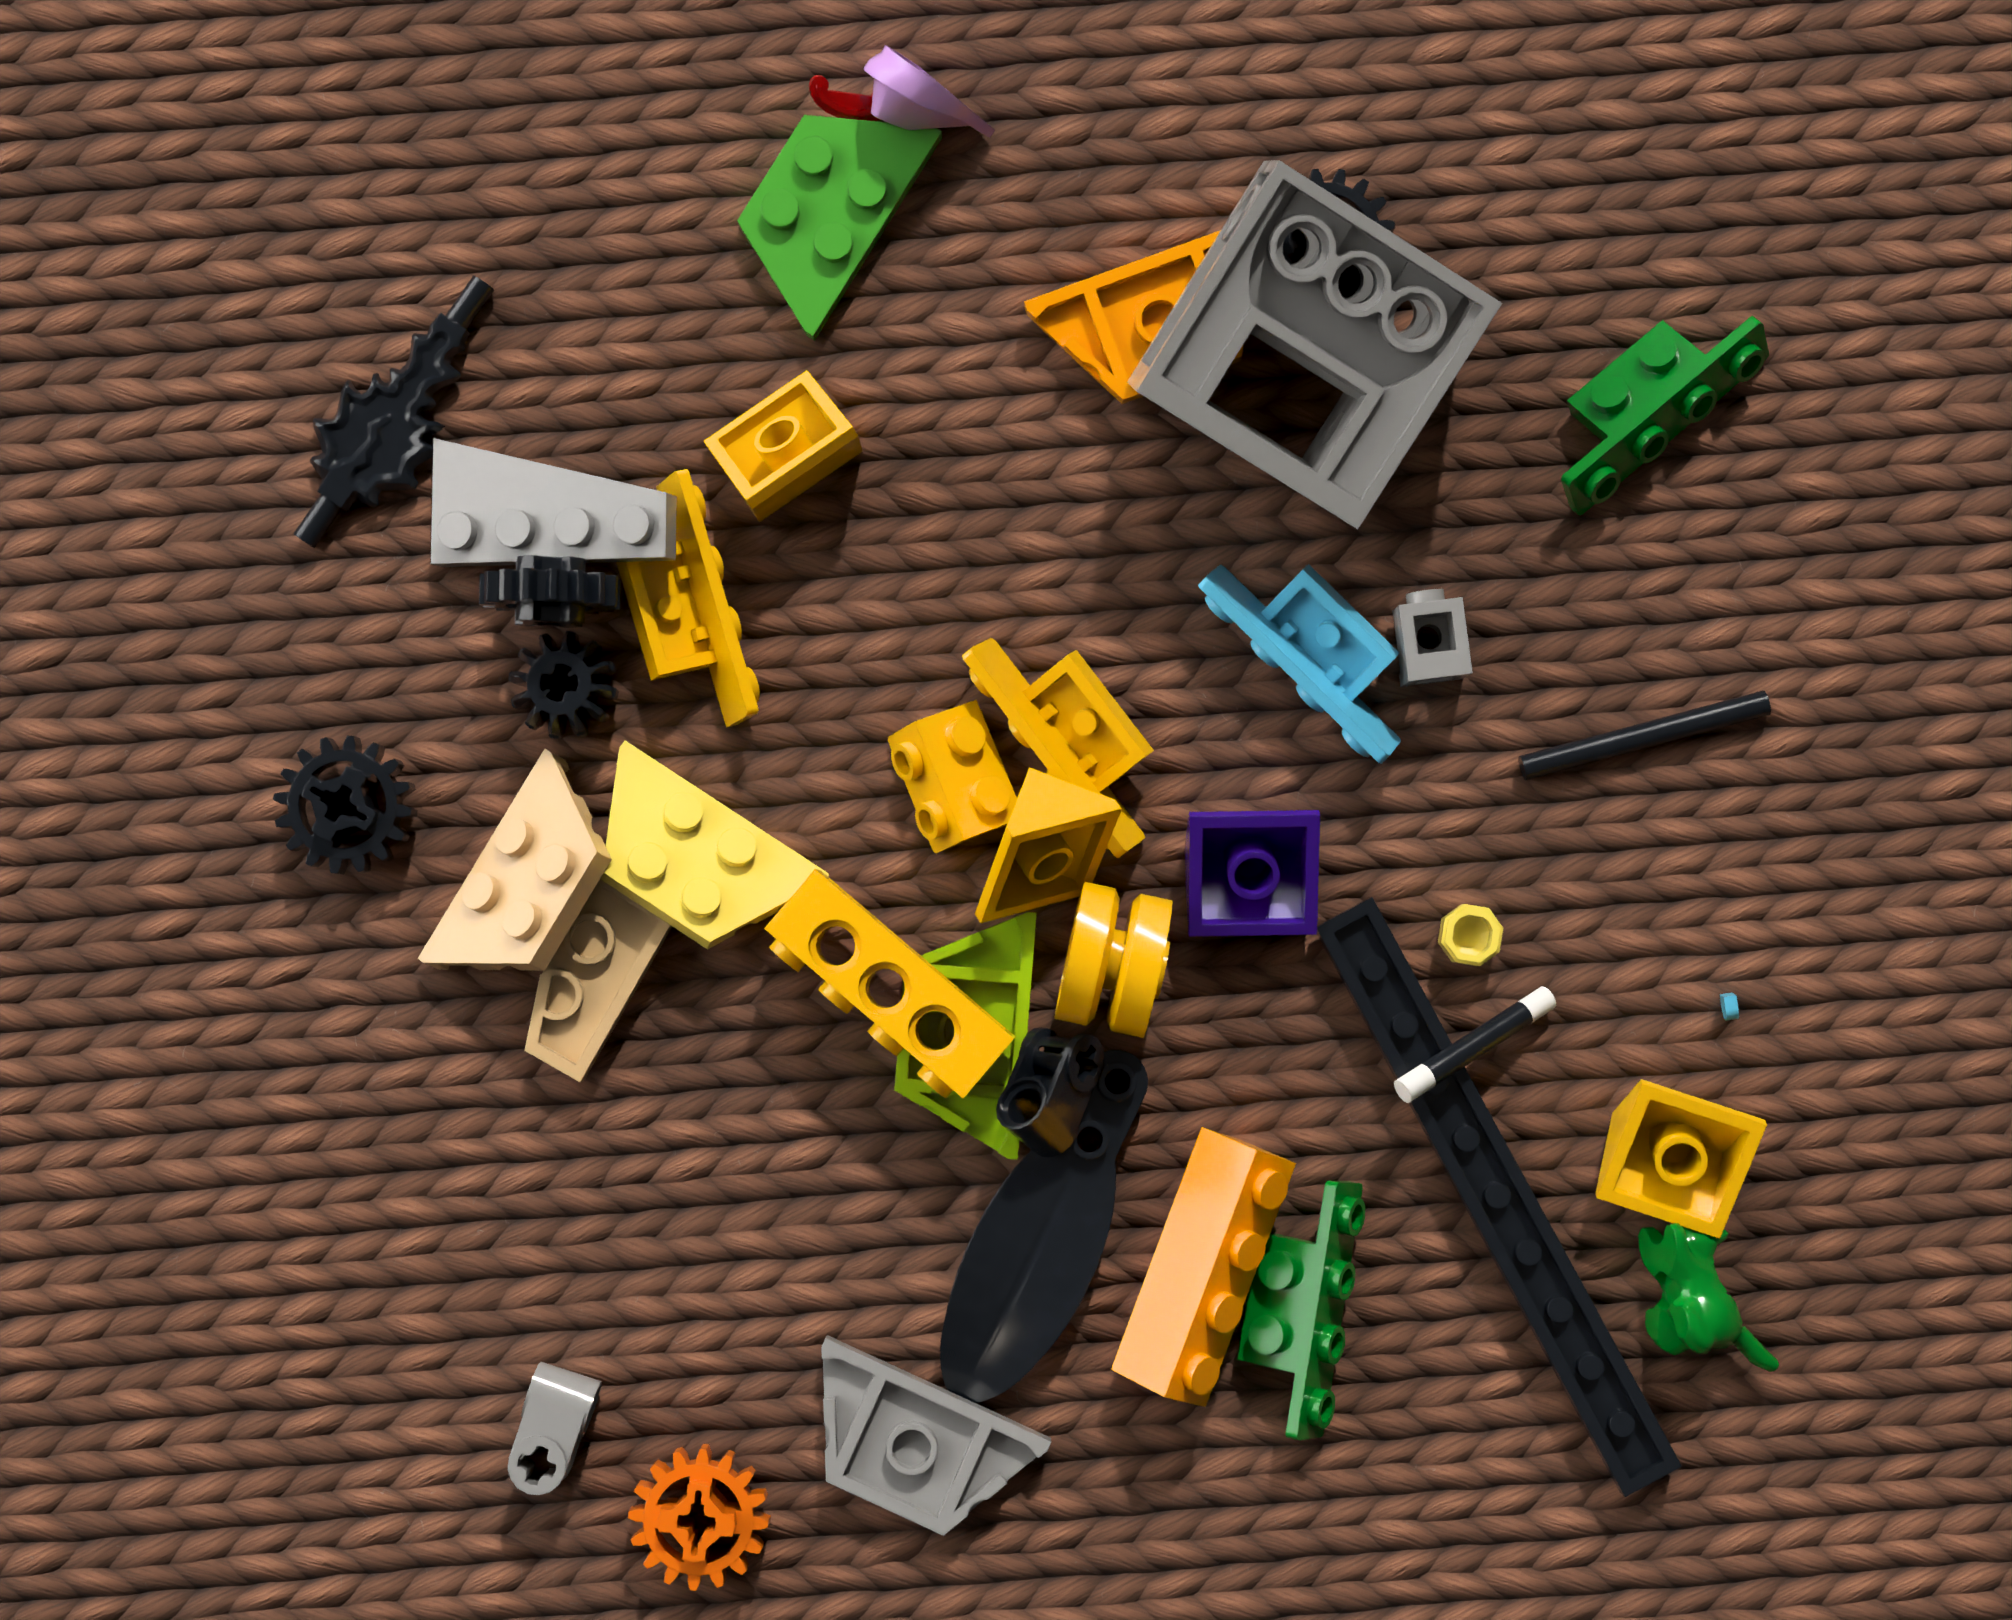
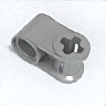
[508,1361,602,1495]

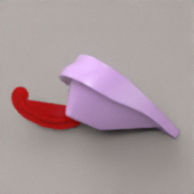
[808,45,995,138]

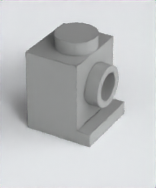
[1392,589,1473,687]

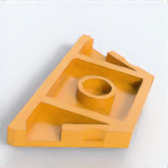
[1024,230,1244,404]

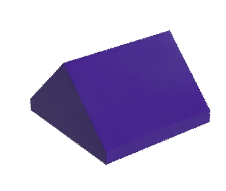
[1184,810,1320,937]

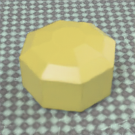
[1438,904,1503,966]

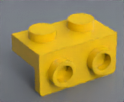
[888,700,1017,853]

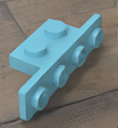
[1198,564,1401,764]

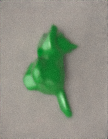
[1638,1223,1779,1372]

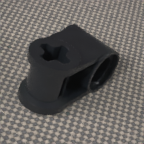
[996,1027,1105,1157]

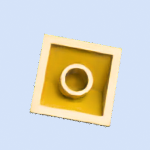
[704,370,863,522]
[975,767,1122,923]
[1595,1079,1767,1239]

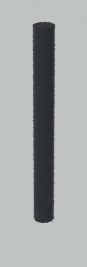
[1518,690,1771,781]

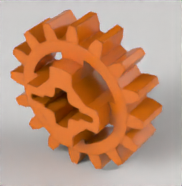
[628,1444,771,1591]

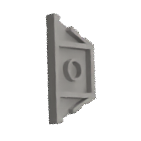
[821,1335,1051,1536]

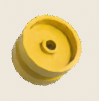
[1054,882,1173,1038]

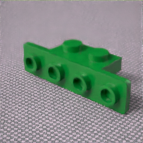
[1561,316,1769,515]
[1237,1180,1365,1440]

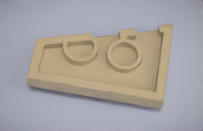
[524,878,672,1082]

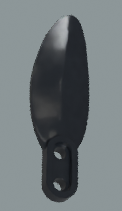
[940,1050,1148,1403]

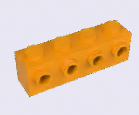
[1111,1127,1296,1407]

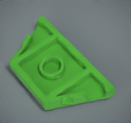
[737,115,942,341]

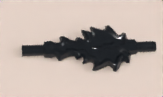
[293,275,494,548]

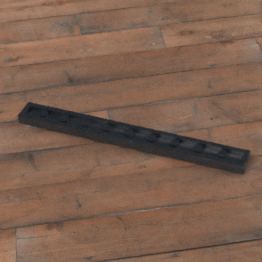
[1317,897,1682,1497]

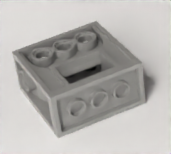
[1127,160,1502,529]

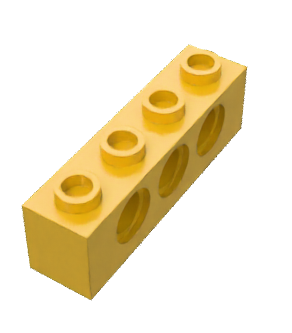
[764,869,1016,1099]

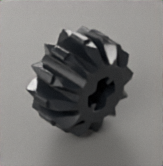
[508,631,619,740]

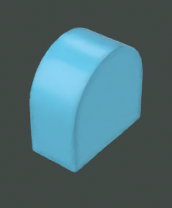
[1719,992,1739,1021]

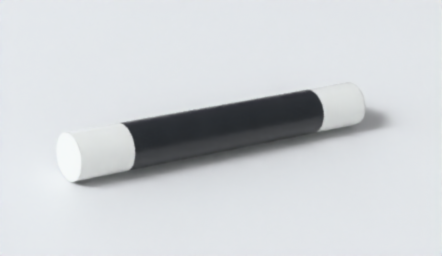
[1394,986,1556,1103]

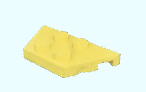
[601,741,829,950]

